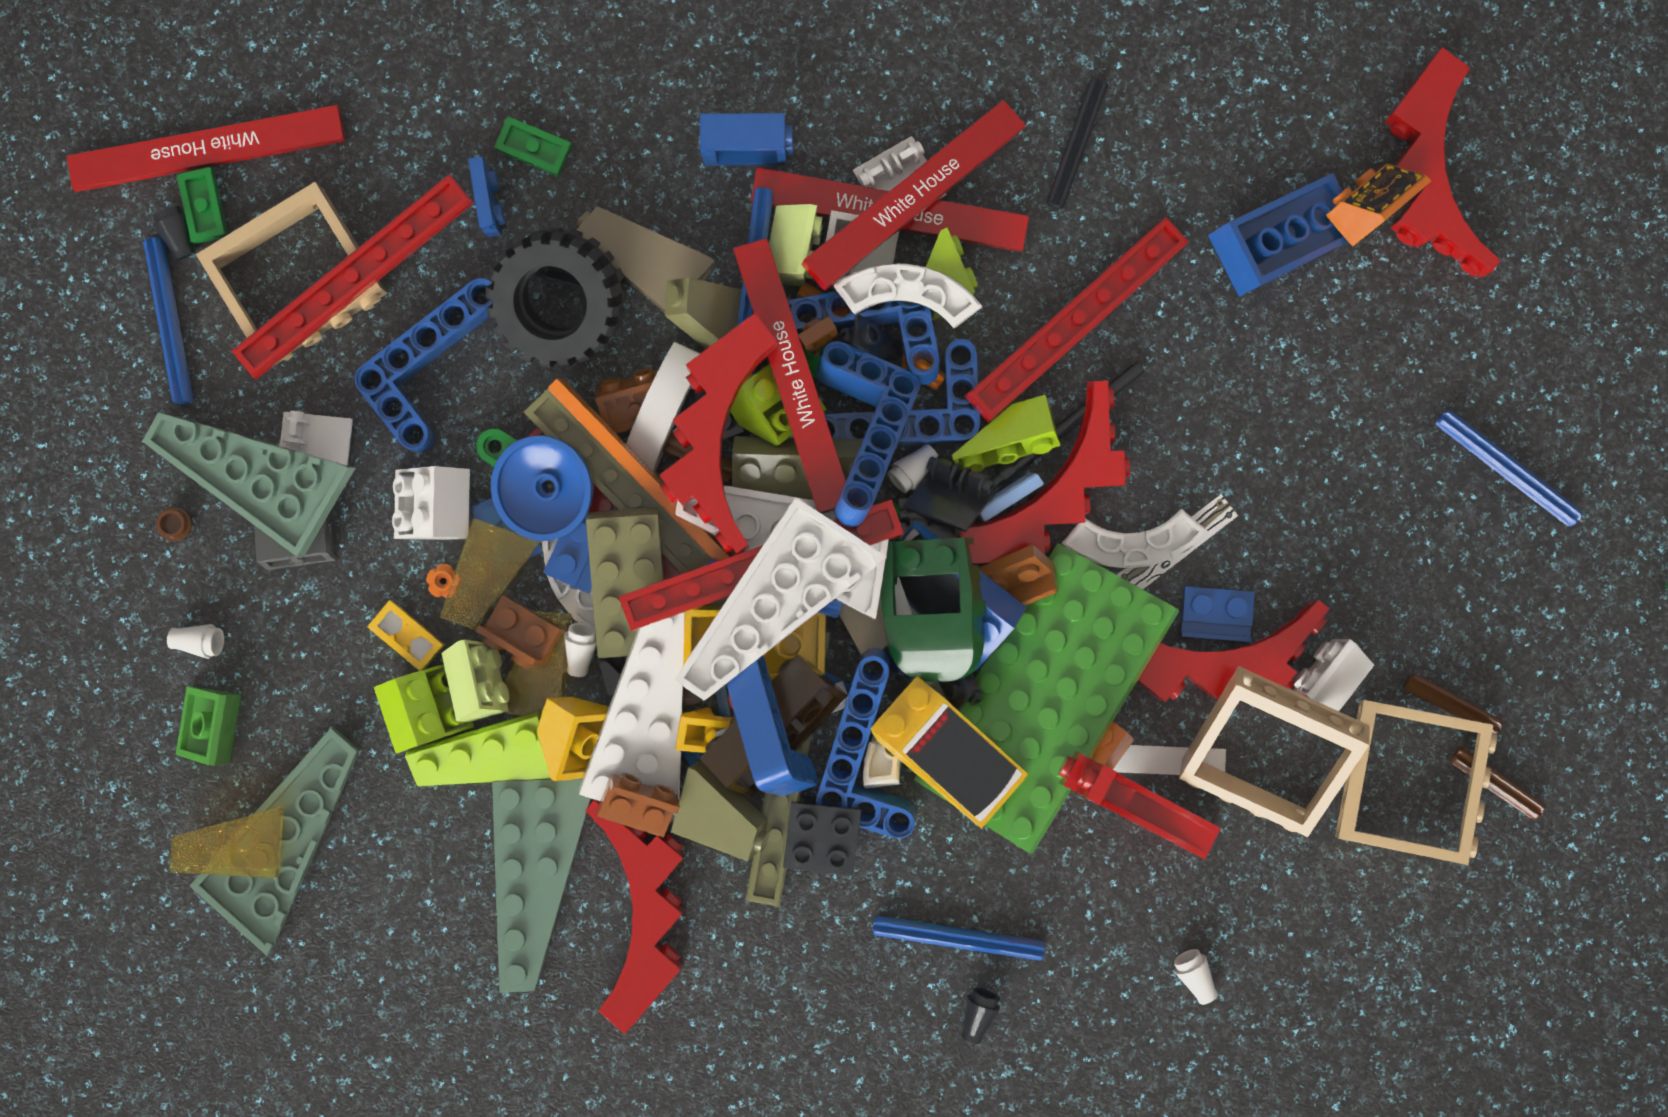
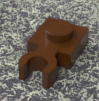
[798,316,839,358]

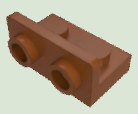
[594,368,658,433]
[979,544,1058,606]
[475,595,564,669]
[596,773,680,837]

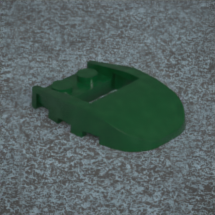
[880,537,986,682]

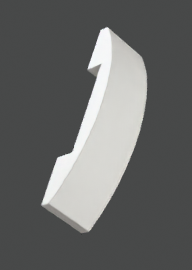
[626,342,700,473]

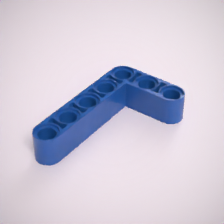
[355,278,492,453]
[787,291,939,385]
[824,339,980,447]
[816,341,920,527]
[816,648,916,839]
[727,655,817,797]

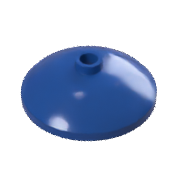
[491,435,593,541]

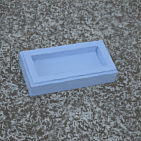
[978,472,1044,522]

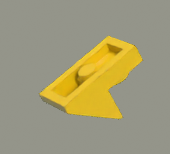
[675,707,732,753]

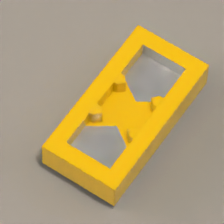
[367,600,445,671]

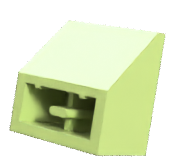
[769,204,823,287]
[442,639,509,722]

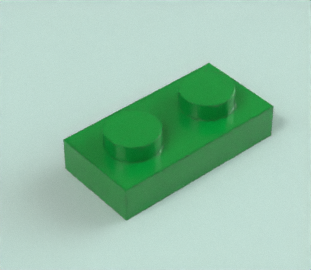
[494,116,573,177]
[176,167,228,244]

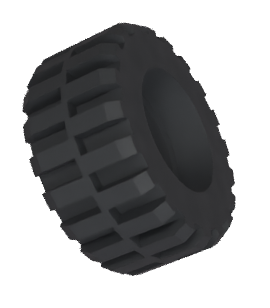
[485,228,627,368]

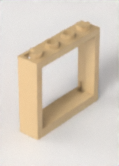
[196,182,388,365]
[1179,666,1369,837]
[1335,700,1497,865]

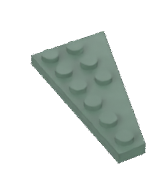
[142,412,356,557]
[190,728,360,956]
[492,778,591,993]

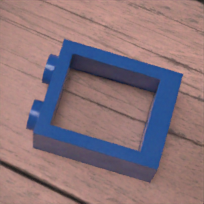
[700,113,793,166]

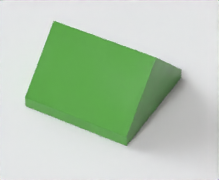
[175,686,241,766]

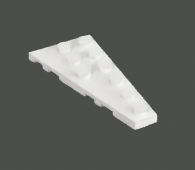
[675,485,889,620]
[674,497,887,701]
[579,613,685,822]

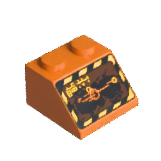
[1326,164,1431,247]

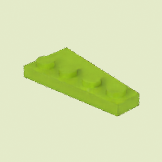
[405,711,551,786]

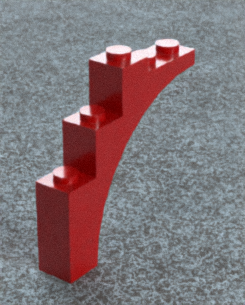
[1384,47,1501,278]
[659,313,778,554]
[955,381,1130,564]
[1137,600,1330,702]
[1058,751,1221,859]
[585,799,685,1034]

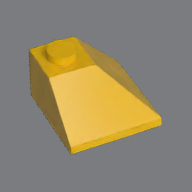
[537,697,609,781]

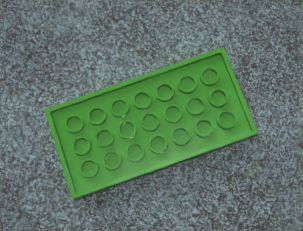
[914,543,1179,854]

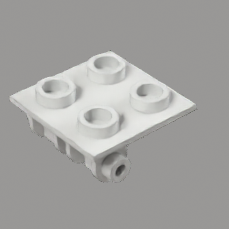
[853,136,946,200]
[280,411,353,487]

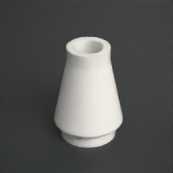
[887,444,938,493]
[564,623,597,677]
[167,624,224,659]
[1174,949,1218,1004]

